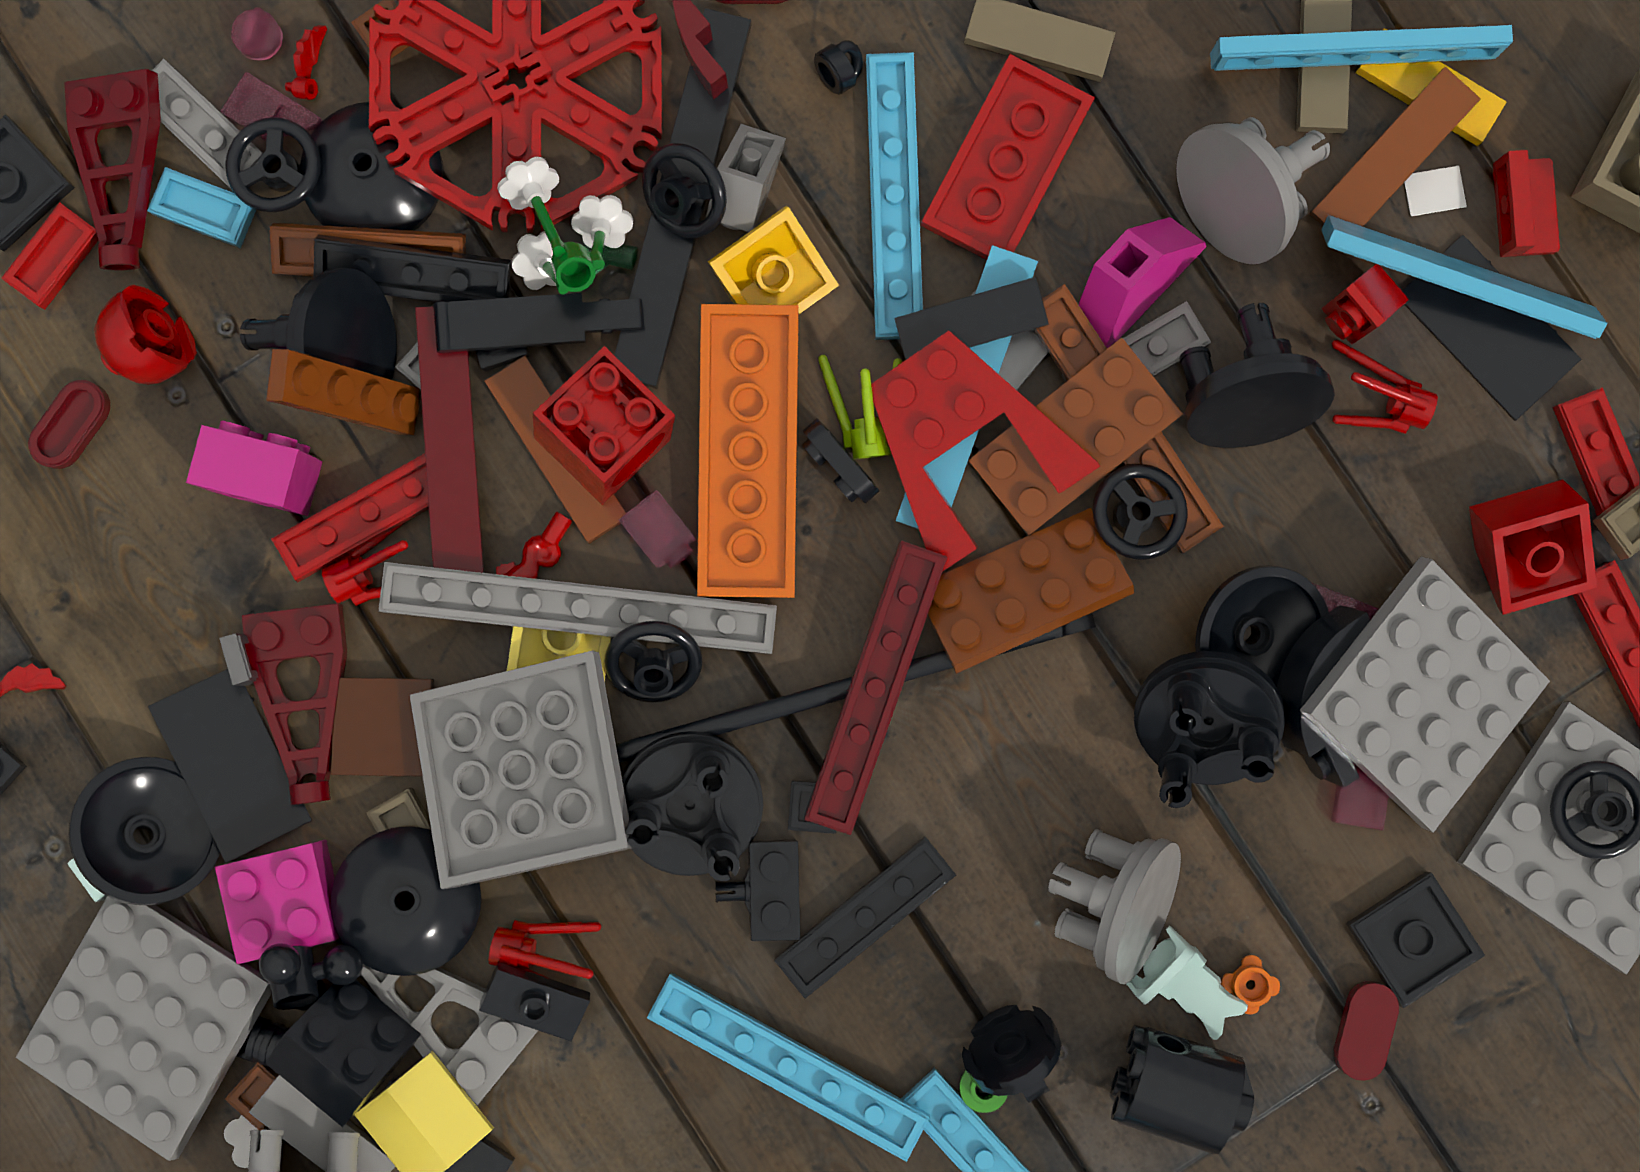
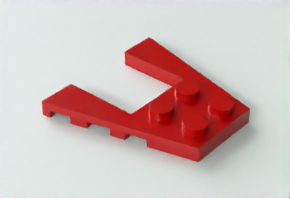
[871,331,1101,572]

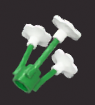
[497,157,633,295]

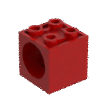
[532,346,675,505]

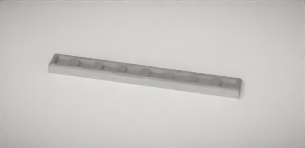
[379,562,777,654]

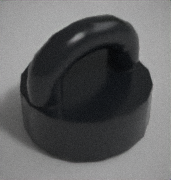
[814,40,863,95]

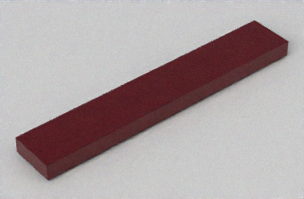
[415,306,484,573]
[804,540,947,835]

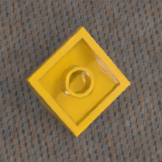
[708,206,839,314]

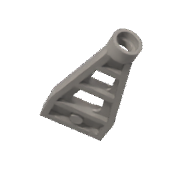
[361,964,538,1106]

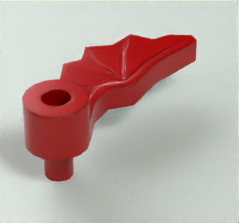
[285,25,327,100]
[0,663,66,697]

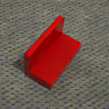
[1493,150,1560,257]

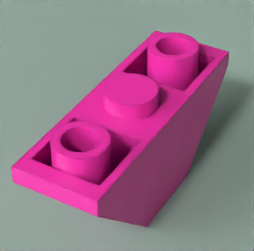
[1078,217,1207,348]

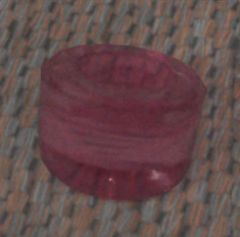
[231,7,283,61]

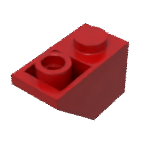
[1321,264,1409,345]

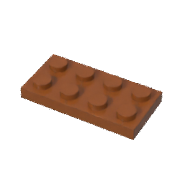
[968,337,1183,536]
[927,508,1134,674]

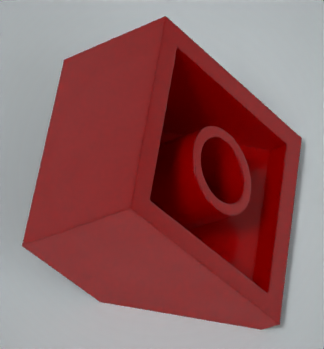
[1469,479,1597,615]

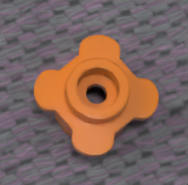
[1221,955,1280,1015]

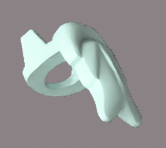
[1126,925,1248,1040]

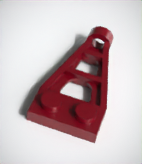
[64,69,161,271]
[242,603,347,805]

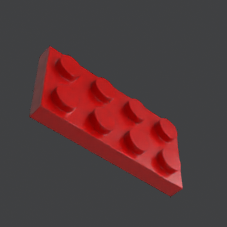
[921,54,1095,260]

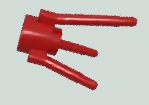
[1331,340,1438,434]
[322,525,408,606]
[488,920,601,979]

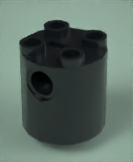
[1110,1025,1254,1154]

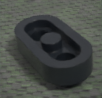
[802,418,880,504]

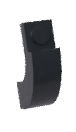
[1277,605,1371,788]

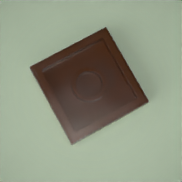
[331,678,434,776]

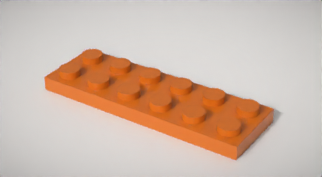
[697,304,799,598]

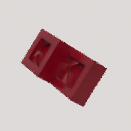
[673,0,728,100]

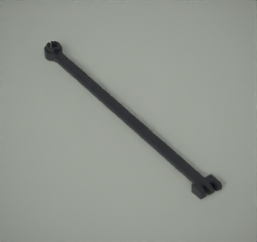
[616,613,1096,763]

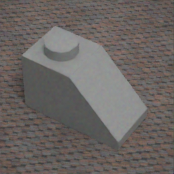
[706,124,786,232]

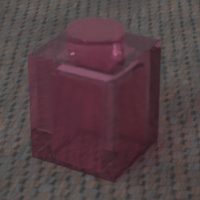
[619,490,696,569]

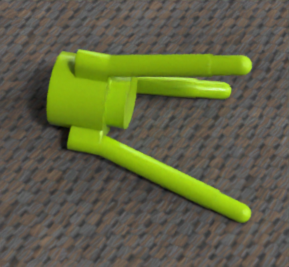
[818,354,902,459]

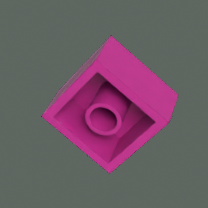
[186,421,323,517]
[215,839,339,964]

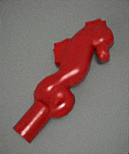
[496,511,573,579]

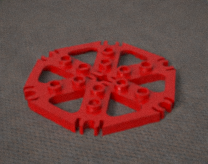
[369,0,662,233]

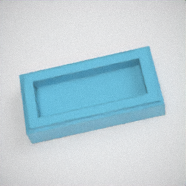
[147,167,256,248]

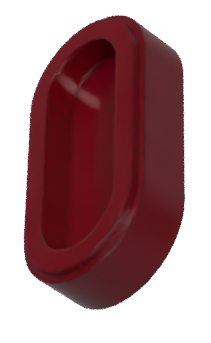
[28,380,110,469]
[1333,981,1399,1081]

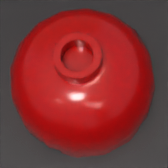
[94,285,197,385]

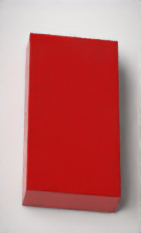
[1,202,99,310]

